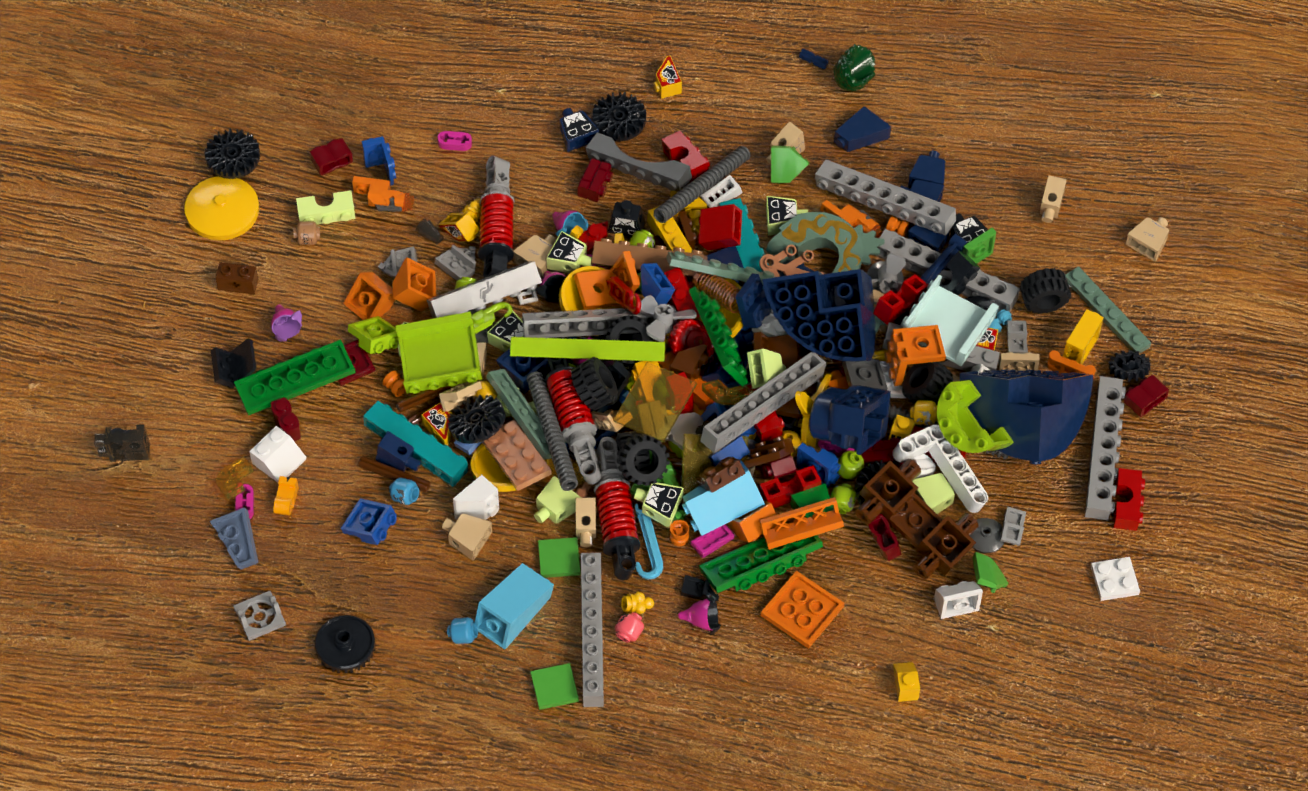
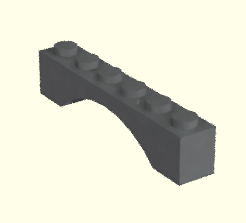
[586,132,692,192]

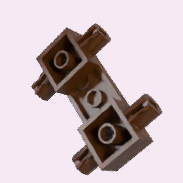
[855,459,979,579]

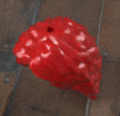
[668,319,714,357]

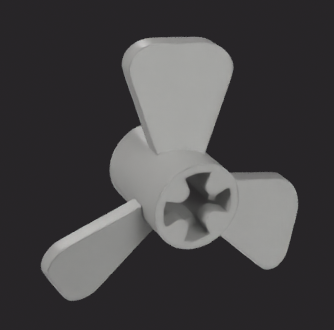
[872,252,906,294]
[639,295,697,342]

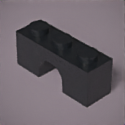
[927,251,980,295]

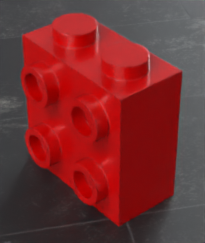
[698,204,742,250]

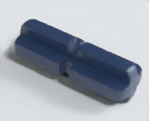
[799,48,829,69]

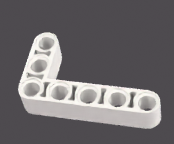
[892,424,988,513]

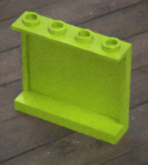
[396,311,482,394]

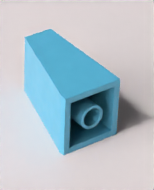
[681,460,765,536]
[475,563,554,649]

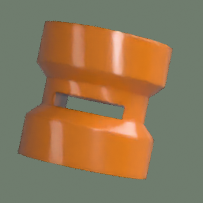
[886,216,909,237]
[383,370,406,397]
[670,520,689,546]

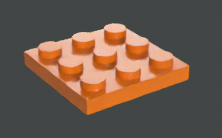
[760,571,845,649]

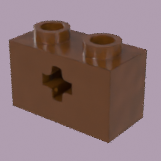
[215,262,259,295]

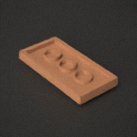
[482,420,552,491]

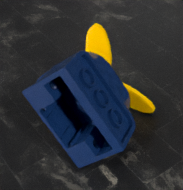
[795,373,891,455]

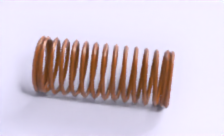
[692,272,741,314]

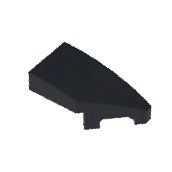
[680,575,719,600]

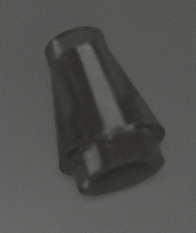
[416,219,444,245]

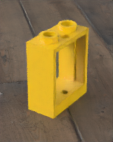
[1063,309,1104,364]

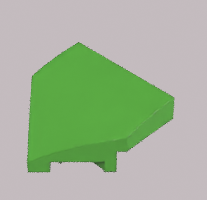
[771,145,810,183]
[972,552,1009,593]

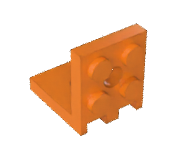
[574,251,640,310]
[885,325,946,386]

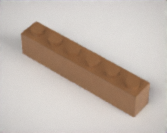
[592,238,708,279]

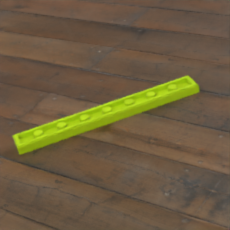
[510,337,665,362]

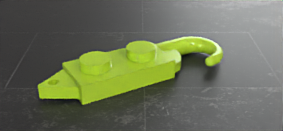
[472,302,513,334]

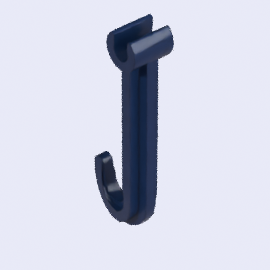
[921,234,968,285]

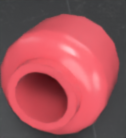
[615,612,644,643]

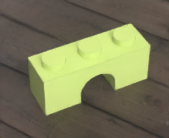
[296,190,355,224]

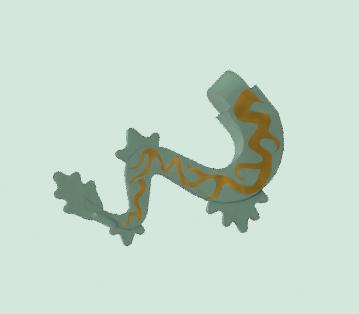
[766,212,886,333]

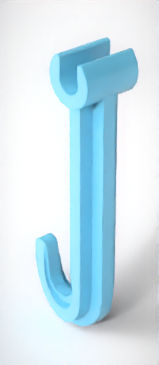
[635,503,664,580]

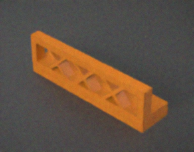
[760,497,844,550]

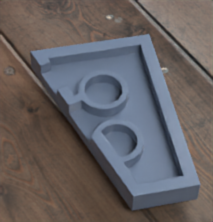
[210,508,259,570]

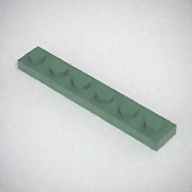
[666,251,775,284]
[1065,266,1151,354]
[486,369,552,460]

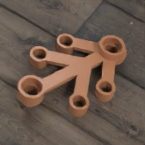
[759,245,825,277]

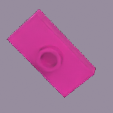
[691,524,734,558]

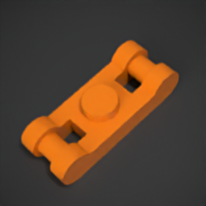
[1047,350,1096,380]

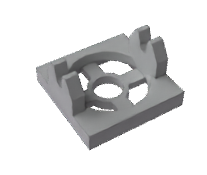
[233,591,286,641]

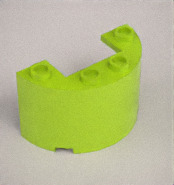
[937,380,1014,453]

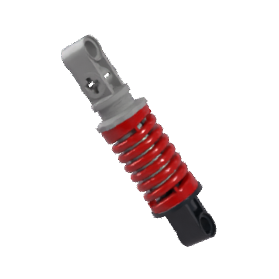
[478,155,515,278]
[545,358,601,484]
[594,437,640,580]

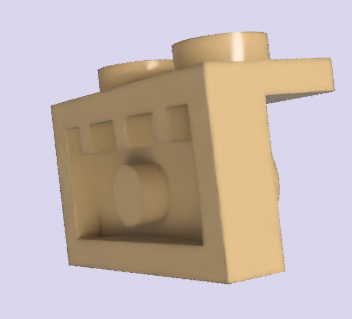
[998,352,1040,371]
[439,381,482,412]
[591,409,634,432]

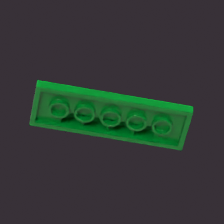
[689,286,749,387]
[234,339,356,416]
[699,535,823,593]

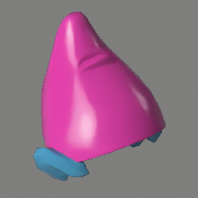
[552,210,588,236]

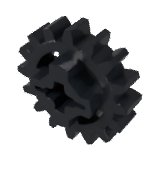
[1109,350,1151,382]

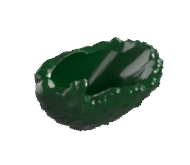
[833,44,875,91]

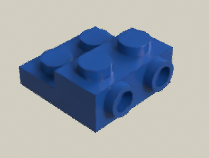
[796,442,841,488]
[341,498,397,545]

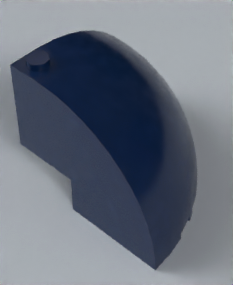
[762,269,876,362]
[960,369,1093,464]

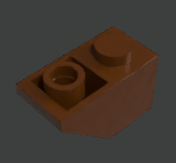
[670,344,709,385]

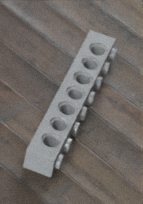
[815,160,956,236]
[874,229,1020,312]
[522,305,677,338]
[700,352,826,453]
[1085,376,1126,520]
[581,553,604,707]

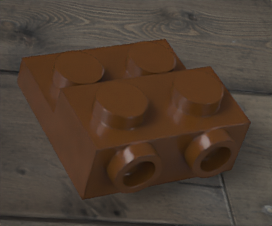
[744,436,795,468]
[696,457,746,493]

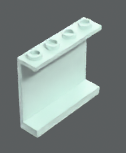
[901,275,999,367]

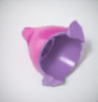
[271,304,302,342]

